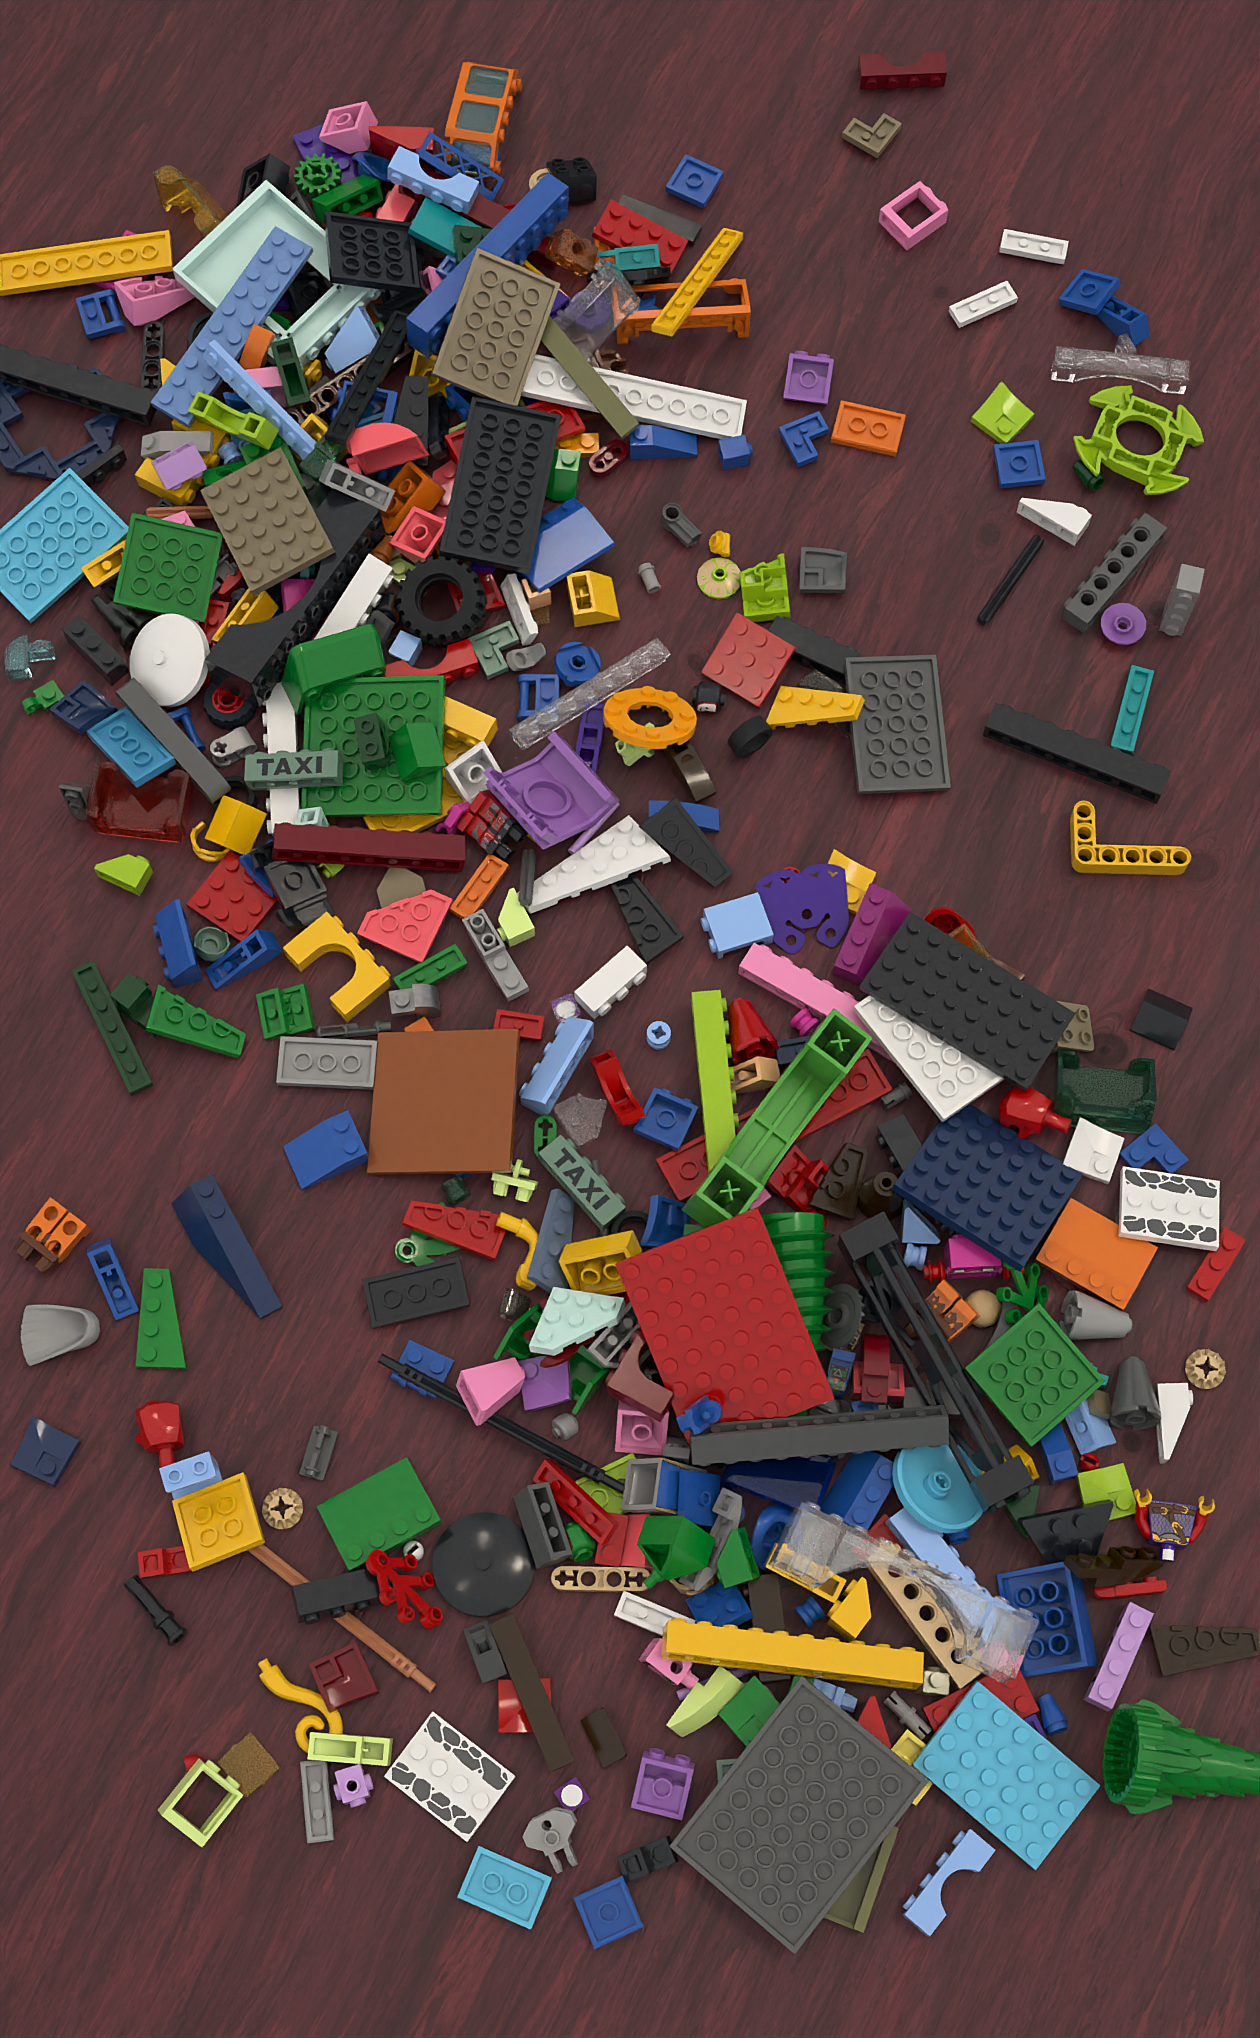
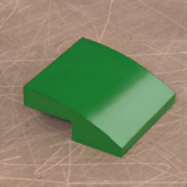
[256,983,316,1040]

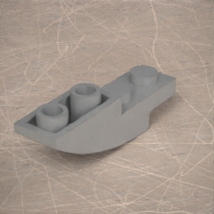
[462,909,529,1002]

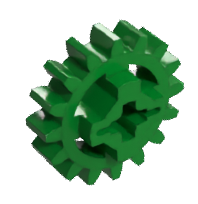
[294,153,342,199]

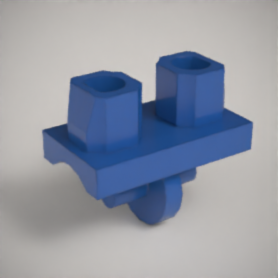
[676,1395,722,1435]

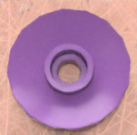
[1101,603,1146,645]

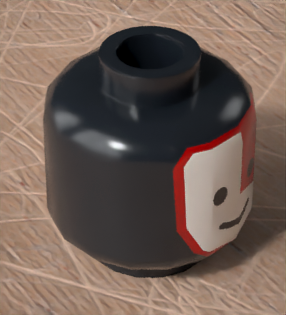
[692,681,726,713]

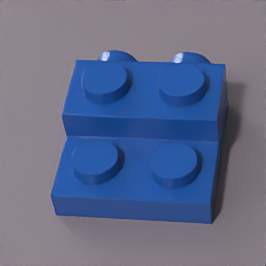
[634,1087,699,1152]

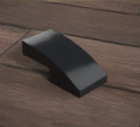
[616,1836,679,1883]

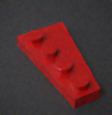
[402,1200,512,1261]

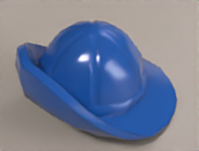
[351,152,391,183]
[751,1505,802,1572]

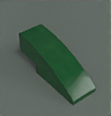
[270,337,311,407]

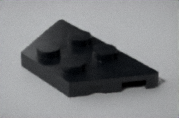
[586,267,671,286]
[1018,1499,1114,1565]

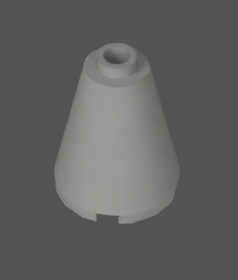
[1059,1290,1132,1340]

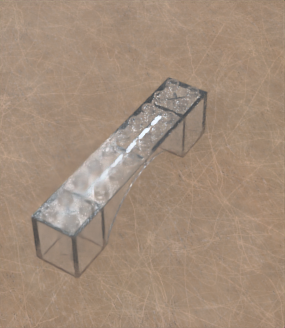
[768,1501,1039,1683]

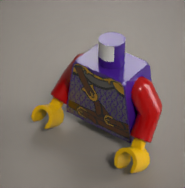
[1134,1489,1215,1562]

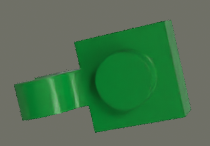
[22,680,64,716]

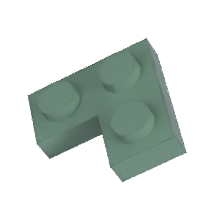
[468,620,520,680]

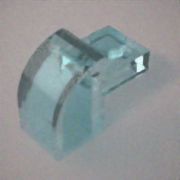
[5,635,55,681]

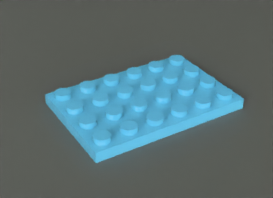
[0,468,129,623]
[911,1681,1100,1870]

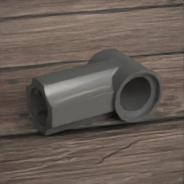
[661,503,702,548]

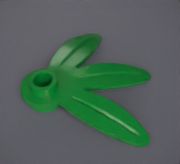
[394,1202,461,1267]

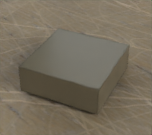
[1087,1389,1111,1420]

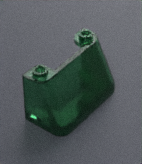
[1052,1049,1157,1133]

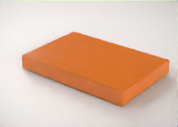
[831,400,906,457]

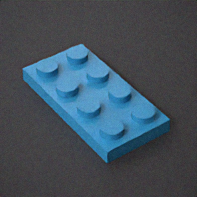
[86,707,176,788]

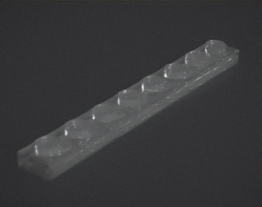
[509,638,671,750]

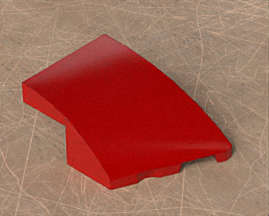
[766,1144,829,1228]

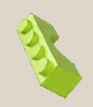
[187,391,279,450]

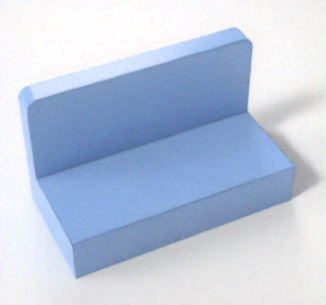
[1065,1398,1116,1455]

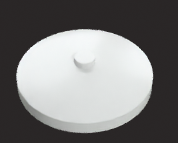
[130,614,210,707]

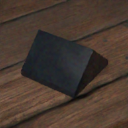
[1130,988,1193,1050]

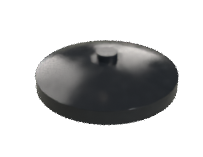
[432,1512,535,1617]

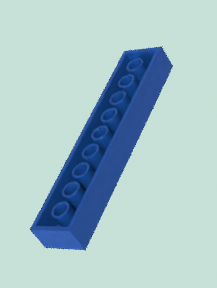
[406,173,569,359]

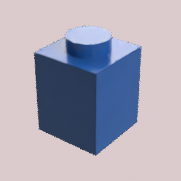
[718,434,753,471]

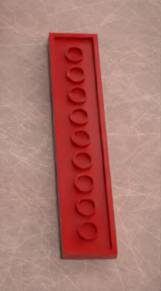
[656,1049,893,1202]

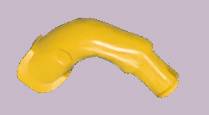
[496,1212,539,1291]

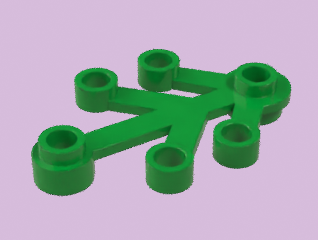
[996,1261,1049,1324]

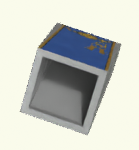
[621,1458,707,1516]

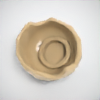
[964,1290,1002,1328]

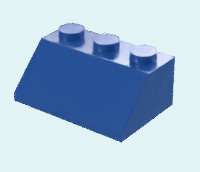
[153,899,203,988]
[819,1452,894,1538]

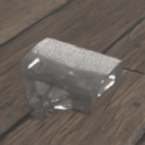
[552,1093,607,1150]

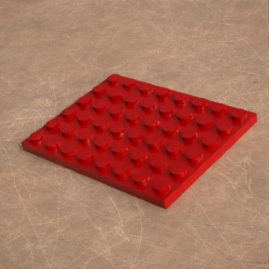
[615,1207,835,1448]

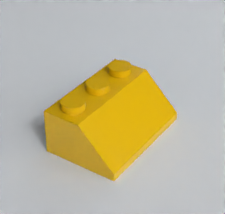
[559,1230,642,1295]

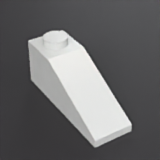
[1017,498,1092,546]
[1153,1383,1193,1464]

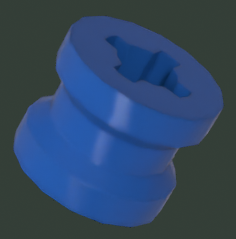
[793,1596,825,1629]

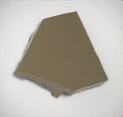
[376,867,426,908]

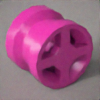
[789,1008,820,1037]

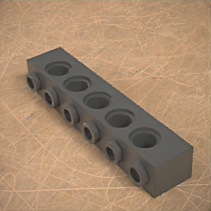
[1062,513,1167,634]

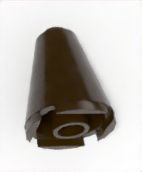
[857,1172,905,1221]

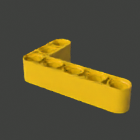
[1070,801,1191,875]

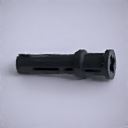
[124,1575,188,1646]

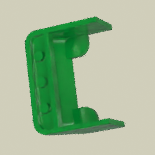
[281,624,386,714]
[493,1304,613,1415]

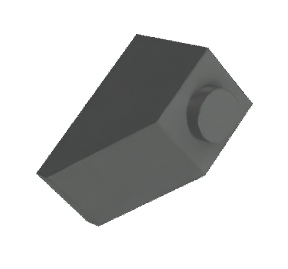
[463,1620,507,1683]

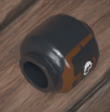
[371,593,401,625]

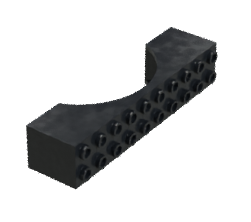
[205,488,386,707]

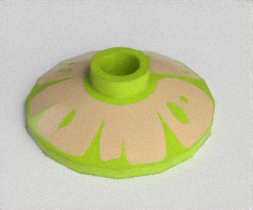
[697,558,741,599]

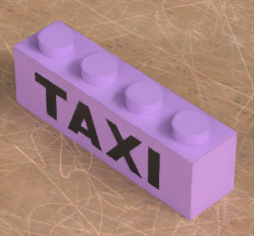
[1083,1602,1154,1712]

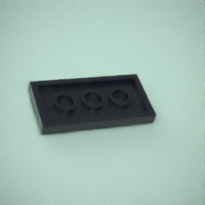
[362,1257,470,1329]

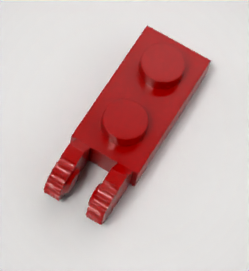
[1091,1577,1167,1600]

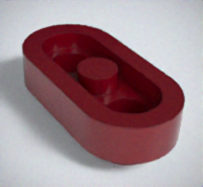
[589,439,628,477]

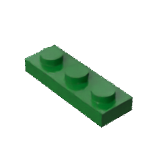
[393,943,468,990]

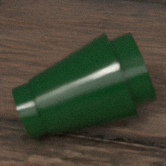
[1073,459,1105,491]

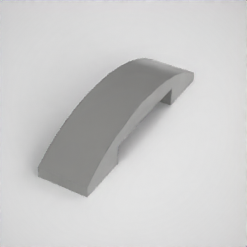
[678,1488,742,1591]

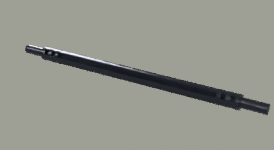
[378,1353,625,1494]

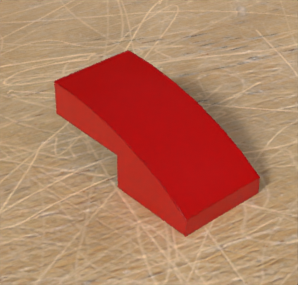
[219,569,245,602]
[138,1546,195,1578]

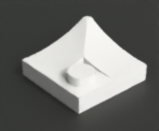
[1063,1118,1124,1184]

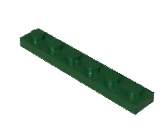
[71,960,153,1096]

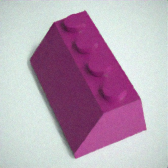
[832,883,912,986]

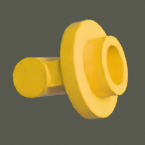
[709,531,730,557]

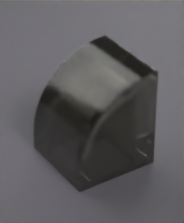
[499,1288,532,1322]

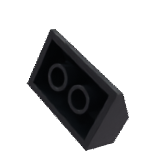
[236,153,290,208]

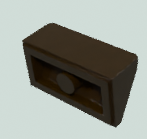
[580,1707,627,1769]

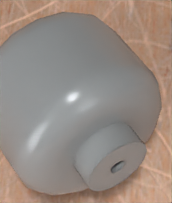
[552,1413,579,1440]

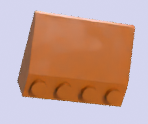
[1034,1198,1158,1311]

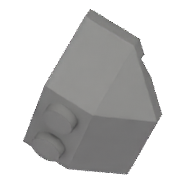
[587,1302,651,1368]

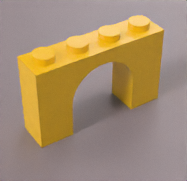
[135,418,232,507]
[283,912,391,1023]

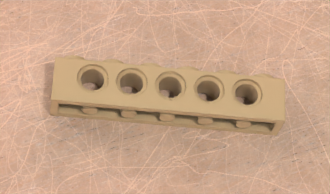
[863,1541,985,1689]

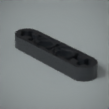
[141,321,165,394]
[428,391,449,460]

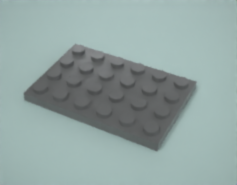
[844,655,951,794]

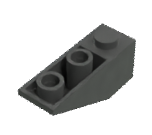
[59,781,101,820]

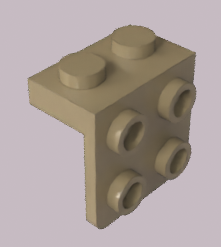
[1050,1001,1094,1054]

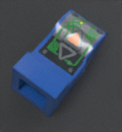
[826,1348,856,1399]

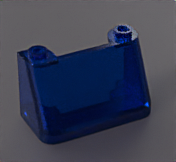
[720,1454,837,1524]

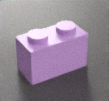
[151,440,207,490]

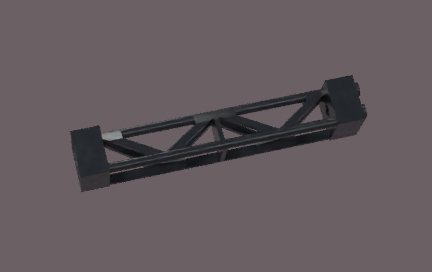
[837,1211,1034,1513]

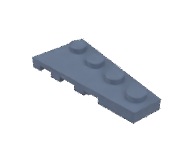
[527,1189,575,1294]

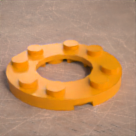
[603,686,697,749]

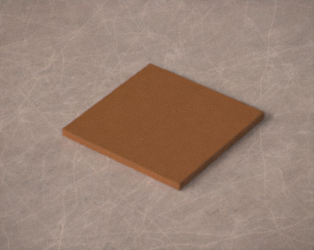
[367,1029,520,1175]

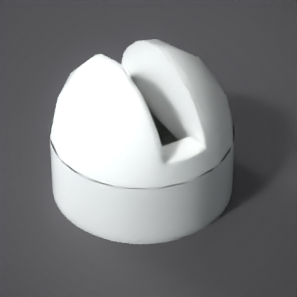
[403,1540,424,1561]

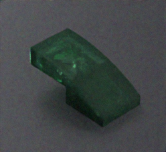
[299,434,346,483]

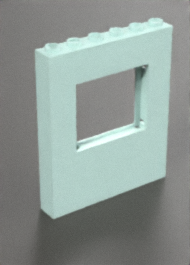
[172,180,382,370]

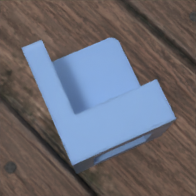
[389,630,423,667]

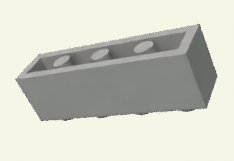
[1159,564,1205,636]

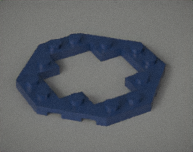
[0,362,120,481]

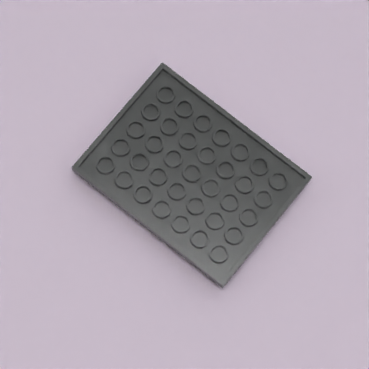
[669,1676,929,1954]

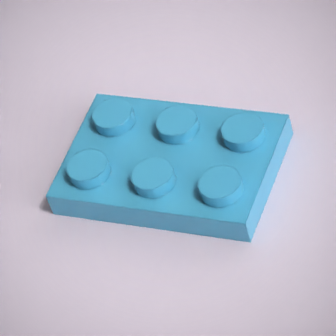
[458,1846,552,1929]

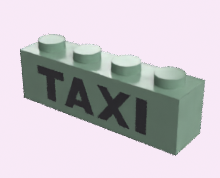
[244,748,344,790]
[538,1135,626,1232]

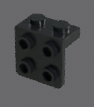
[546,157,597,202]

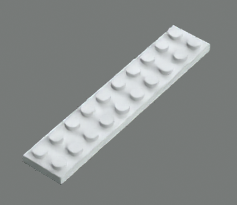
[521,354,747,439]

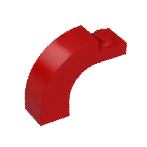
[589,1049,645,1126]

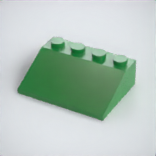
[316,1457,442,1572]

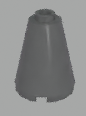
[1110,1356,1162,1430]

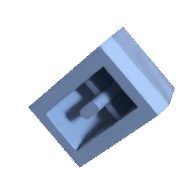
[900,1199,941,1244]

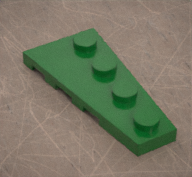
[145,984,246,1059]
[136,1268,187,1370]

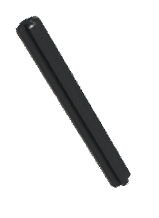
[977,535,1044,626]

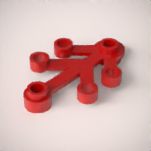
[366,1550,443,1629]

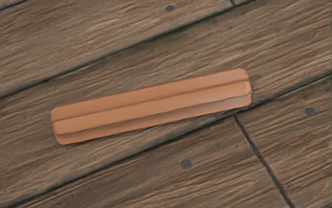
[146,506,213,519]

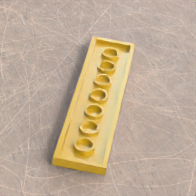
[0,230,173,296]

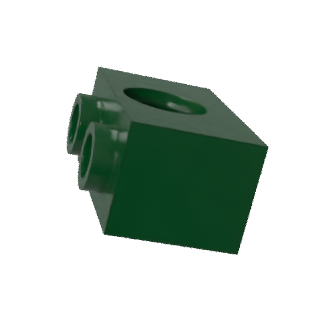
[353,713,391,770]

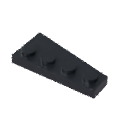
[393,376,428,468]
[638,797,734,887]

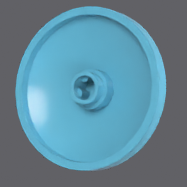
[892,1445,983,1533]

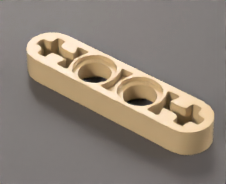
[551,1566,650,1593]

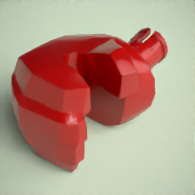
[998,1086,1072,1139]
[135,1400,184,1468]

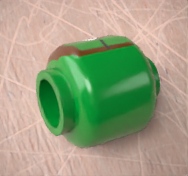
[564,1522,596,1562]

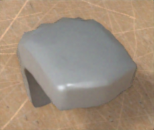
[506,643,546,671]

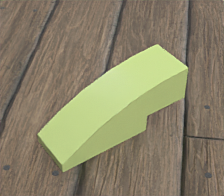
[666,1666,745,1737]
[307,1732,393,1766]

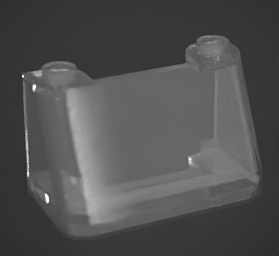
[553,258,640,362]

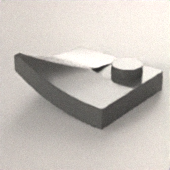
[800,547,848,593]

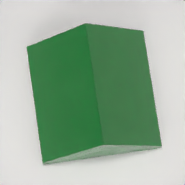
[389,722,447,781]

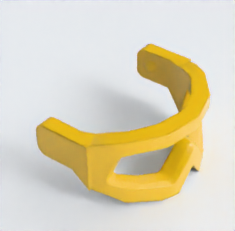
[190,821,233,862]

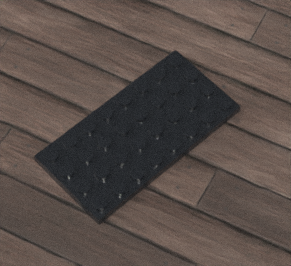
[439,396,561,574]
[859,912,1076,1092]

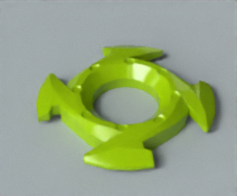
[1073,385,1204,495]

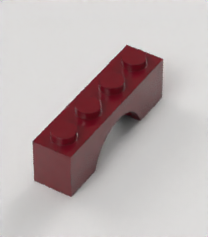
[858,51,947,90]

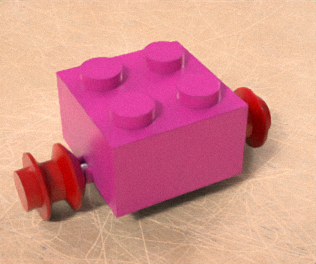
[923,1234,1024,1285]

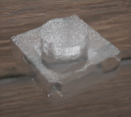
[1115,333,1137,366]

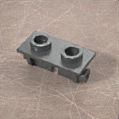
[299,1425,338,1481]

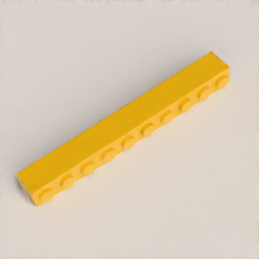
[661,1618,924,1690]

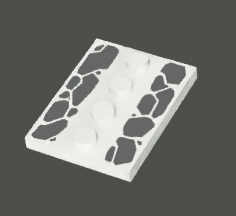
[1118,1166,1220,1251]
[384,1712,516,1842]

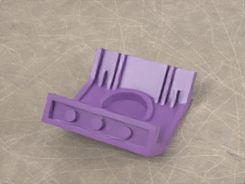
[483,731,620,850]

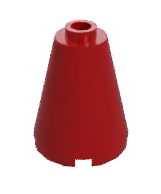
[728,998,779,1065]

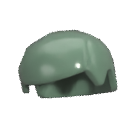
[193,926,230,962]

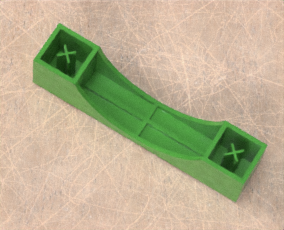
[681,1008,873,1227]

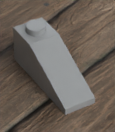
[141,431,214,460]
[319,459,395,512]

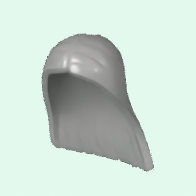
[21,1305,100,1366]

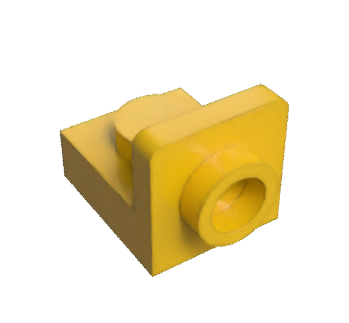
[302,359,322,388]

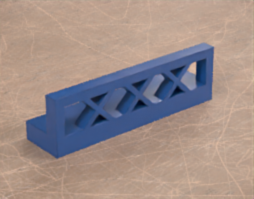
[415,132,504,201]

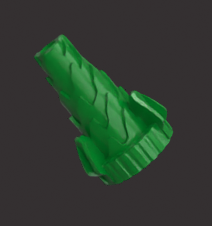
[1102,1699,1260,1814]

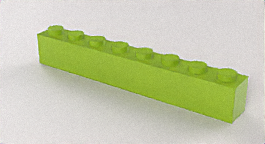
[691,990,739,1173]

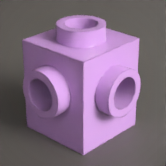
[333,1764,374,1808]

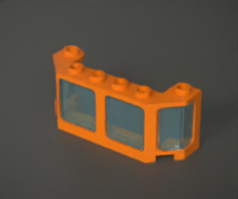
[442,62,522,183]

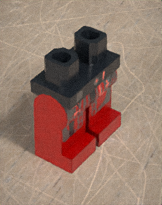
[456,790,528,860]

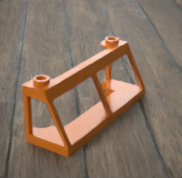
[614,278,751,344]

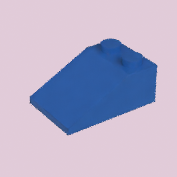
[283,1110,369,1190]

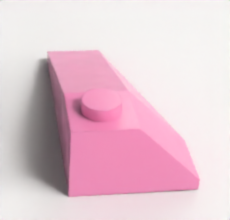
[114,276,195,326]

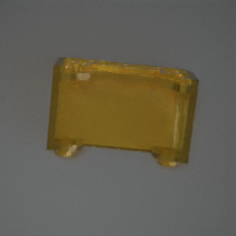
[153,165,227,240]

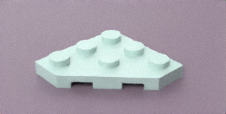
[529,1287,626,1356]

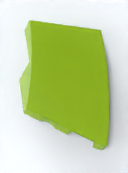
[740,553,791,622]

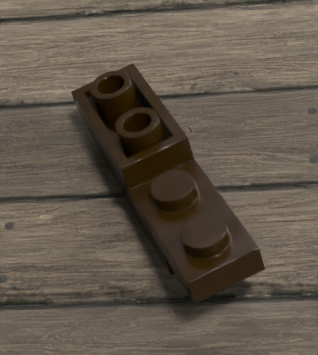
[654,719,716,804]
[1063,1546,1163,1587]

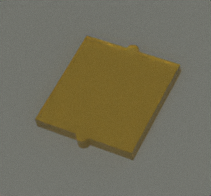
[218,1733,280,1798]

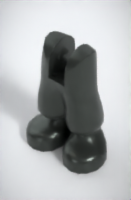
[91,586,154,650]

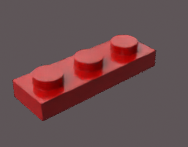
[1186,1227,1246,1302]

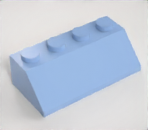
[519,1017,594,1116]

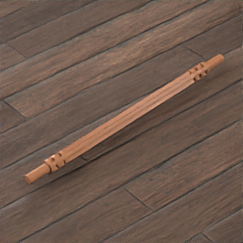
[247,1544,437,1693]

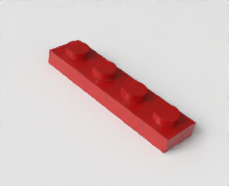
[200,599,231,688]
[532,1459,619,1545]

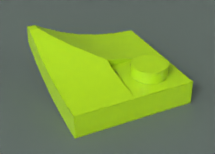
[971,382,1035,444]
[1076,1463,1136,1521]

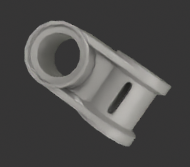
[210,727,257,768]

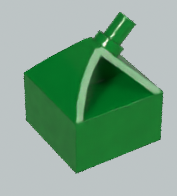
[637,1516,716,1589]

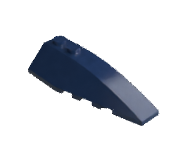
[171,1174,283,1319]

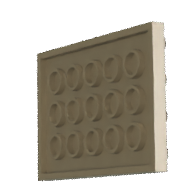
[431,248,560,406]
[200,447,335,596]

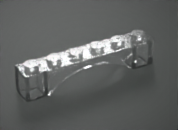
[1051,346,1190,394]

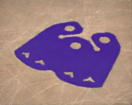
[756,864,849,954]

